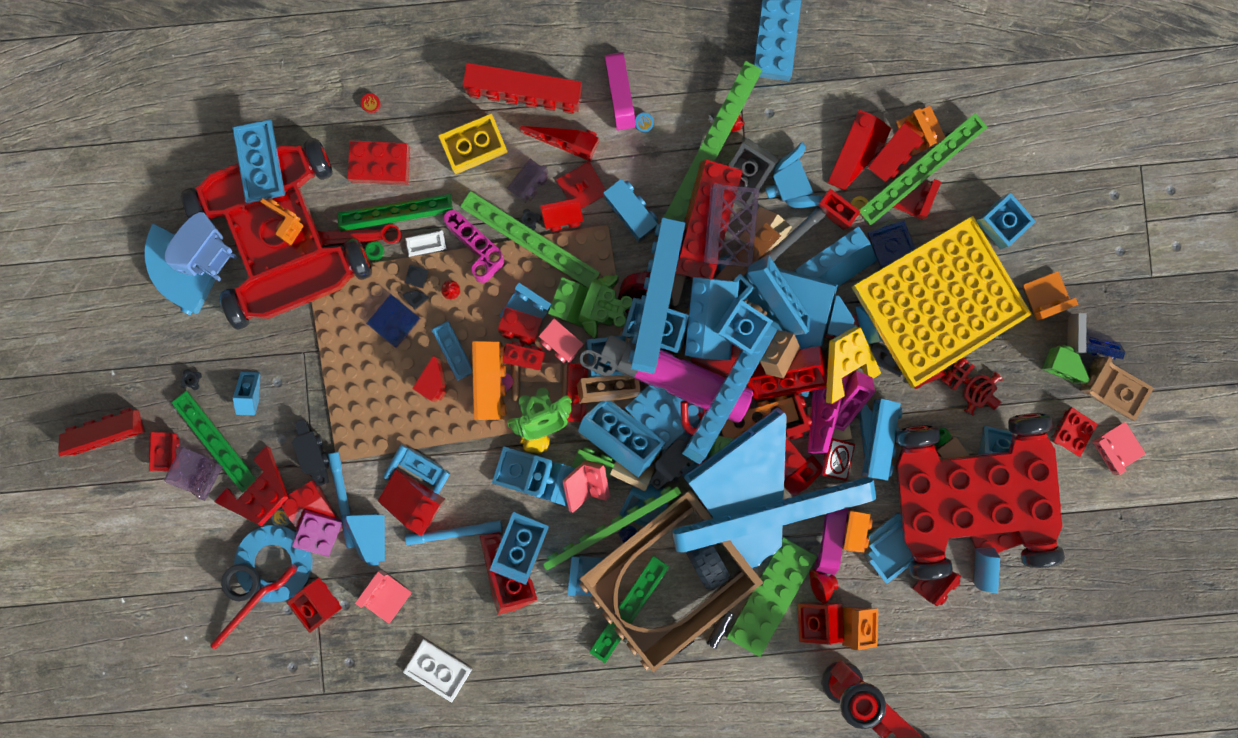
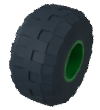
[685,545,730,590]

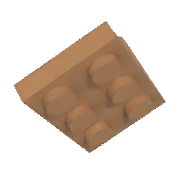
[1080,356,1154,421]

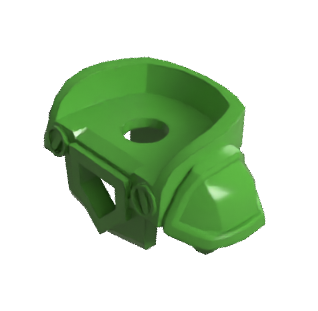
[579,274,633,339]
[507,387,572,441]

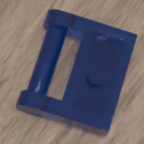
[1086,334,1125,360]

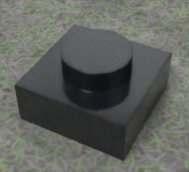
[404,265,429,289]

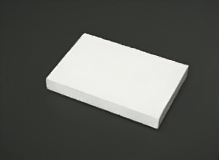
[403,639,472,703]

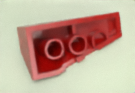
[827,109,891,191]
[520,126,599,162]
[480,532,538,615]

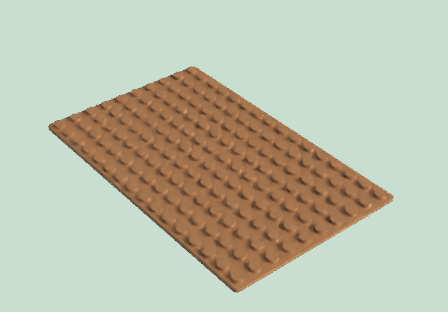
[312,225,635,461]

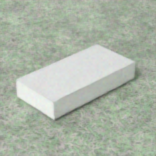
[405,230,447,257]

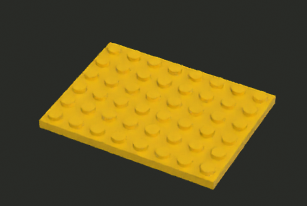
[852,216,1032,389]

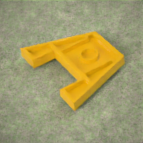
[826,327,881,404]

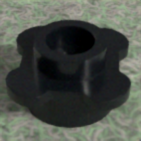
[519,209,541,231]
[181,369,202,390]

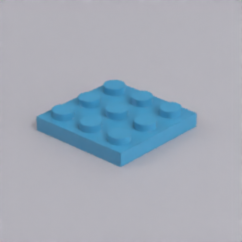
[625,385,706,450]

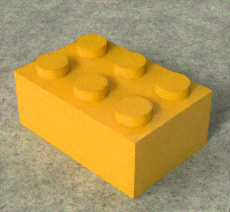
[438,114,508,175]

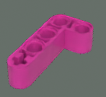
[605,52,636,131]
[444,210,504,283]
[815,508,848,575]

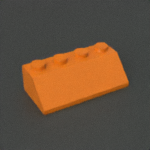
[472,341,507,420]

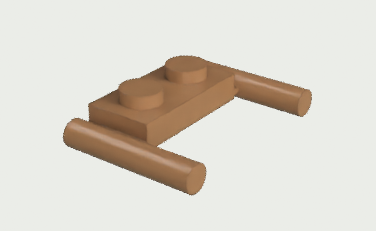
[512,363,567,401]

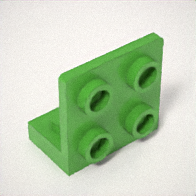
[572,447,615,481]

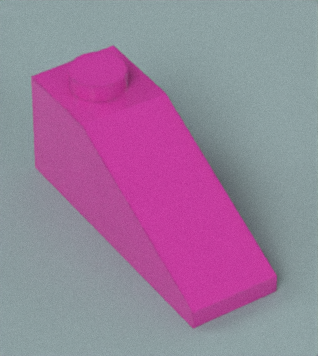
[835,371,875,431]

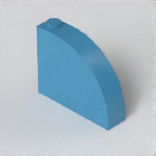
[145,224,221,315]

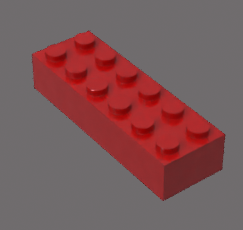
[463,63,582,114]
[675,160,742,279]

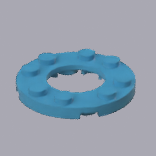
[234,525,313,602]

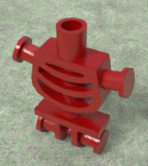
[941,357,1003,416]

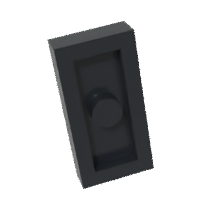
[871,343,902,377]

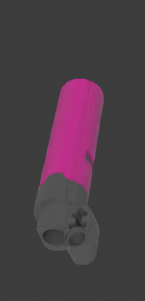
[579,335,753,423]

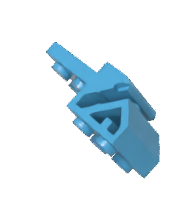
[492,446,576,507]

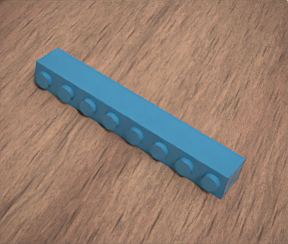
[628,218,685,374]
[682,325,778,464]

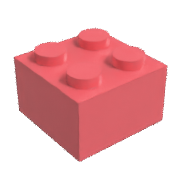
[539,319,584,363]

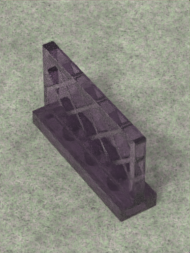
[704,183,759,267]

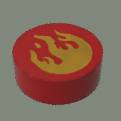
[361,93,381,113]

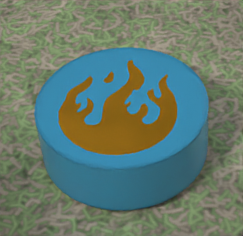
[635,113,654,133]

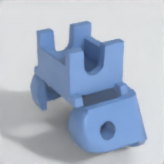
[164,212,237,282]

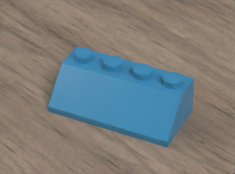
[793,226,877,287]
[747,255,810,335]
[685,277,739,360]
[862,399,903,480]
[578,401,666,477]

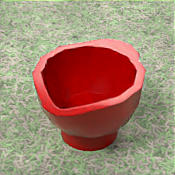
[810,569,838,604]

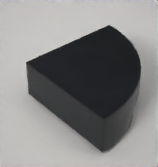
[403,291,430,310]

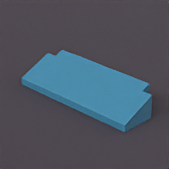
[864,513,914,584]

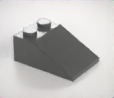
[729,138,779,210]

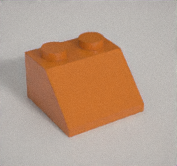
[843,510,873,553]

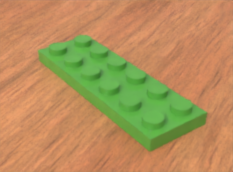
[726,537,817,657]

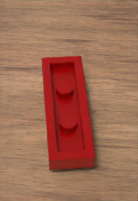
[566,363,588,422]

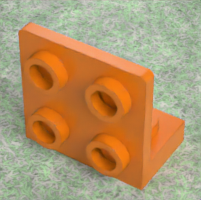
[260,198,303,245]
[1023,271,1078,321]

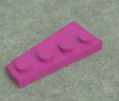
[808,375,849,454]

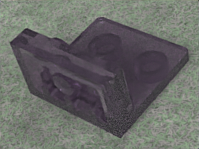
[507,158,549,203]
[164,447,223,501]

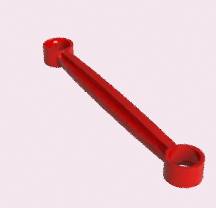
[317,224,402,245]

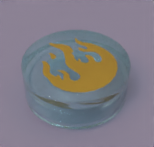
[271,508,291,528]

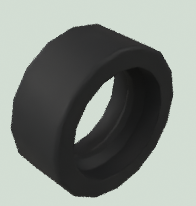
[221,563,261,602]

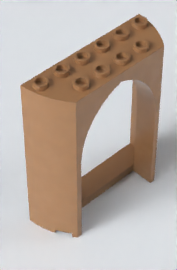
[579,490,763,672]

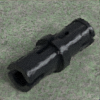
[706,611,735,649]

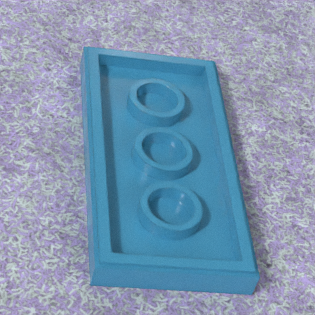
[232,119,285,203]

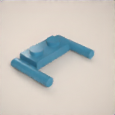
[383,444,450,494]

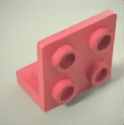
[1092,422,1145,475]
[563,460,610,513]
[355,570,412,623]

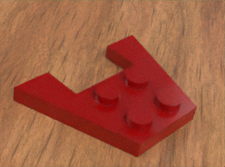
[214,446,288,526]

